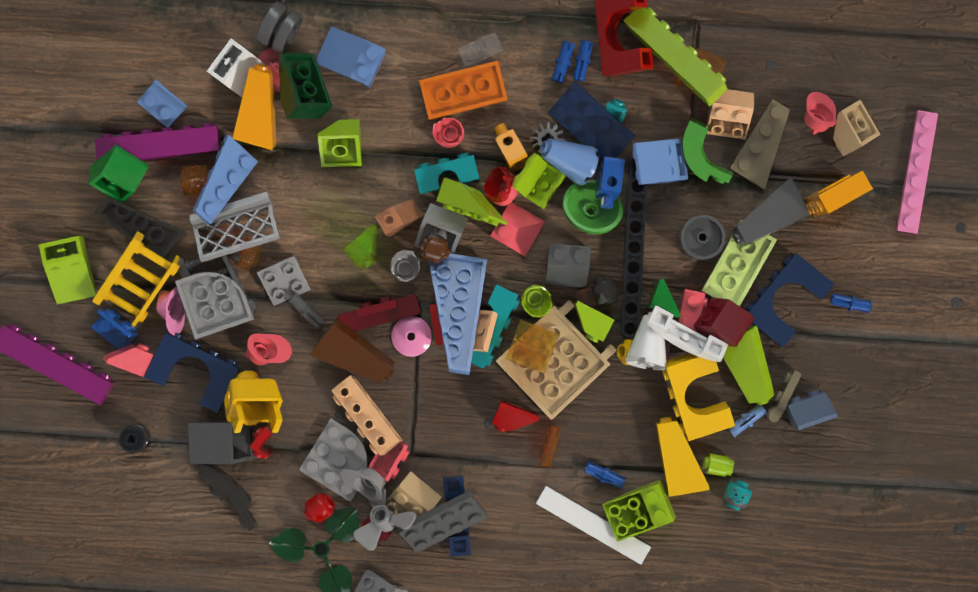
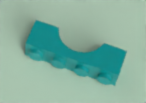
[471,284,520,369]

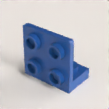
[91,308,139,349]

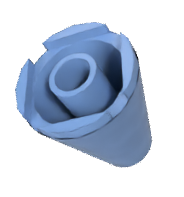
[540,138,599,185]

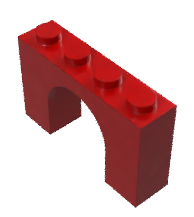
[595,0,654,77]

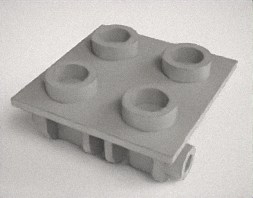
[257,256,311,306]

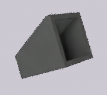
[545,244,591,288]
[187,420,253,464]

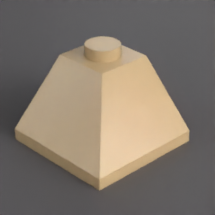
[833,100,880,156]

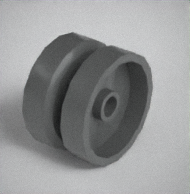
[256,1,304,54]
[678,215,726,260]

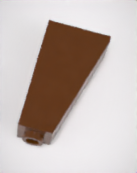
[310,319,395,383]

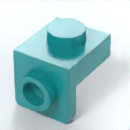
[606,99,628,123]

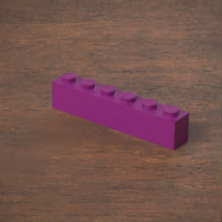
[94,123,222,160]
[0,323,115,405]

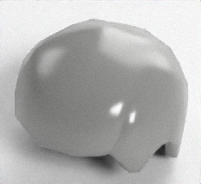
[389,249,420,282]

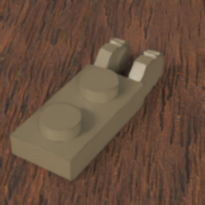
[766,369,802,423]

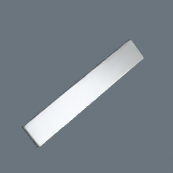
[536,486,651,564]

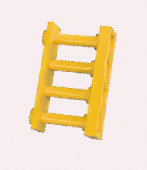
[92,231,180,327]

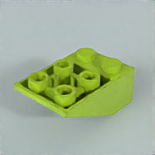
[436,178,507,226]
[39,236,97,305]
[602,479,676,542]

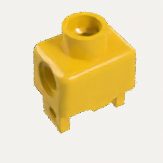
[224,370,283,433]

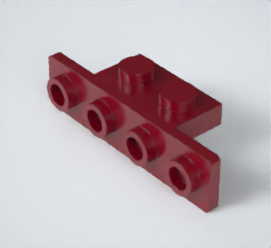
[338,294,420,331]

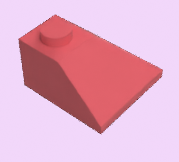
[490,202,545,256]

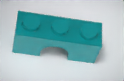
[414,153,480,195]

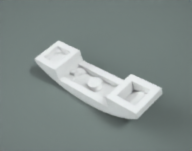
[647,305,728,362]

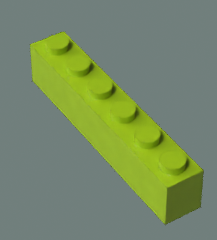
[624,7,728,107]

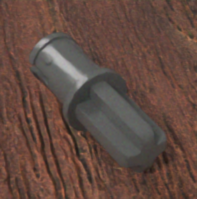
[288,293,324,329]

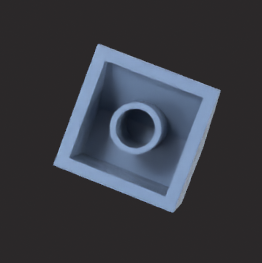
[785,389,838,430]

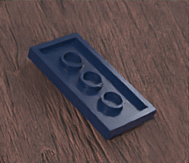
[548,81,636,161]

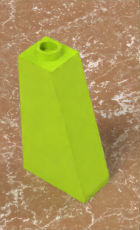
[723,325,775,405]

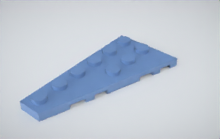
[428,253,487,375]

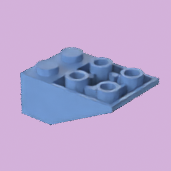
[632,139,688,185]

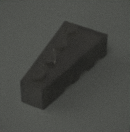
[95,197,187,260]

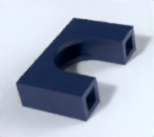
[744,253,834,347]
[144,333,241,413]

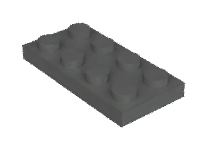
[397,491,488,553]

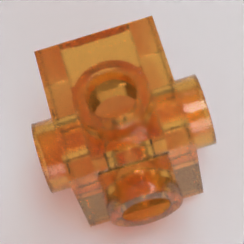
[181,165,209,195]

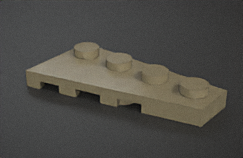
[729,99,790,190]

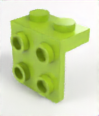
[513,153,565,209]

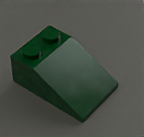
[279,53,333,119]

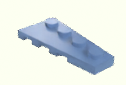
[193,135,258,224]

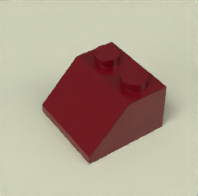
[694,298,754,347]

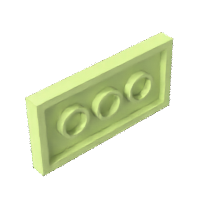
[701,220,777,306]

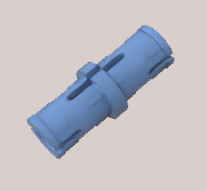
[728,405,767,438]

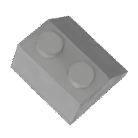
[414,203,468,254]

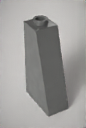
[732,178,810,248]

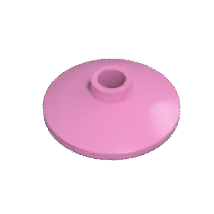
[391,316,432,357]

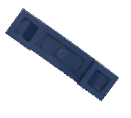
[443,475,471,557]

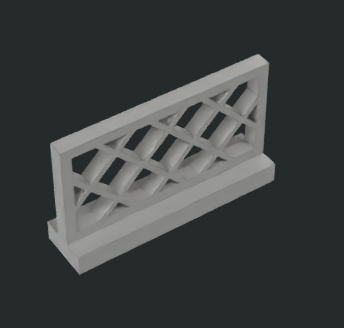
[189,192,280,262]

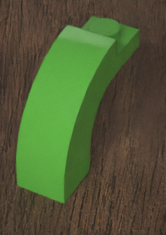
[683,118,733,184]

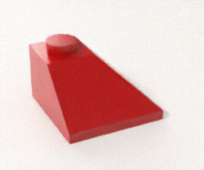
[492,400,539,433]

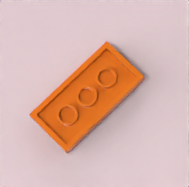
[419,61,508,120]

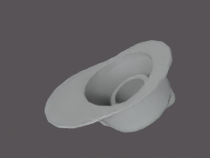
[340,468,386,502]

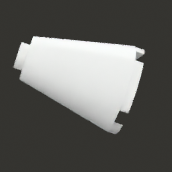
[625,312,666,370]

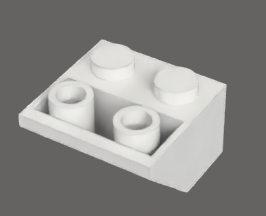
[207,39,267,97]

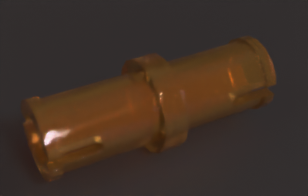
[539,425,562,468]

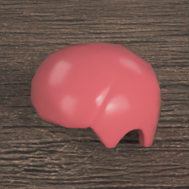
[432,117,464,148]

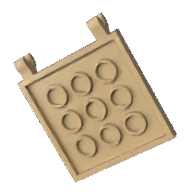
[496,300,617,420]

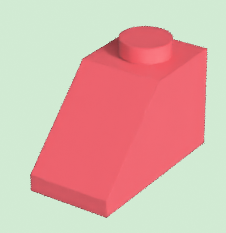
[103,343,154,377]

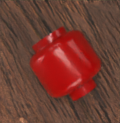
[304,493,335,523]

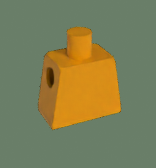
[494,123,528,173]

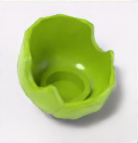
[521,285,553,317]

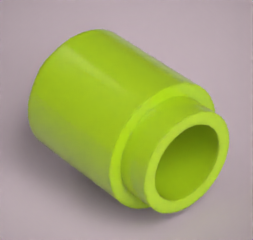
[703,453,734,477]

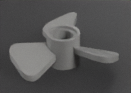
[354,487,417,551]

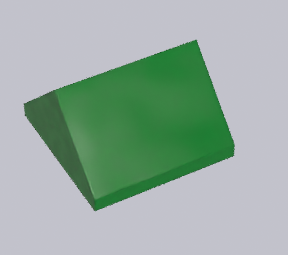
[646,278,681,318]

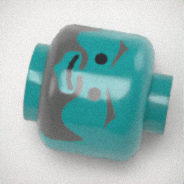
[723,479,752,511]

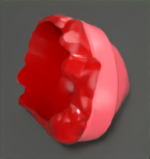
[483,167,518,206]

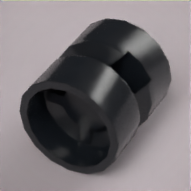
[119,424,151,453]

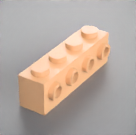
[331,375,403,455]

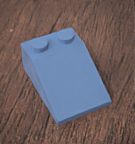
[317,26,387,88]

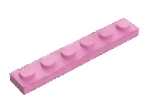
[896,110,938,234]

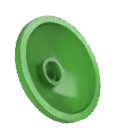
[563,179,623,234]

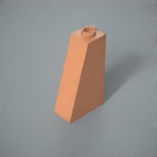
[375,199,424,237]

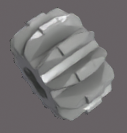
[530,122,565,155]

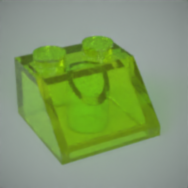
[343,223,380,269]

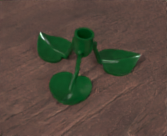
[269,508,359,592]

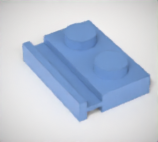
[137,80,188,128]

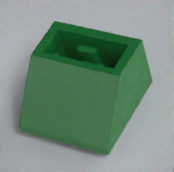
[88,145,148,203]

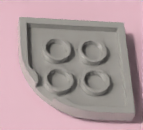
[175,272,254,339]
[299,418,368,502]

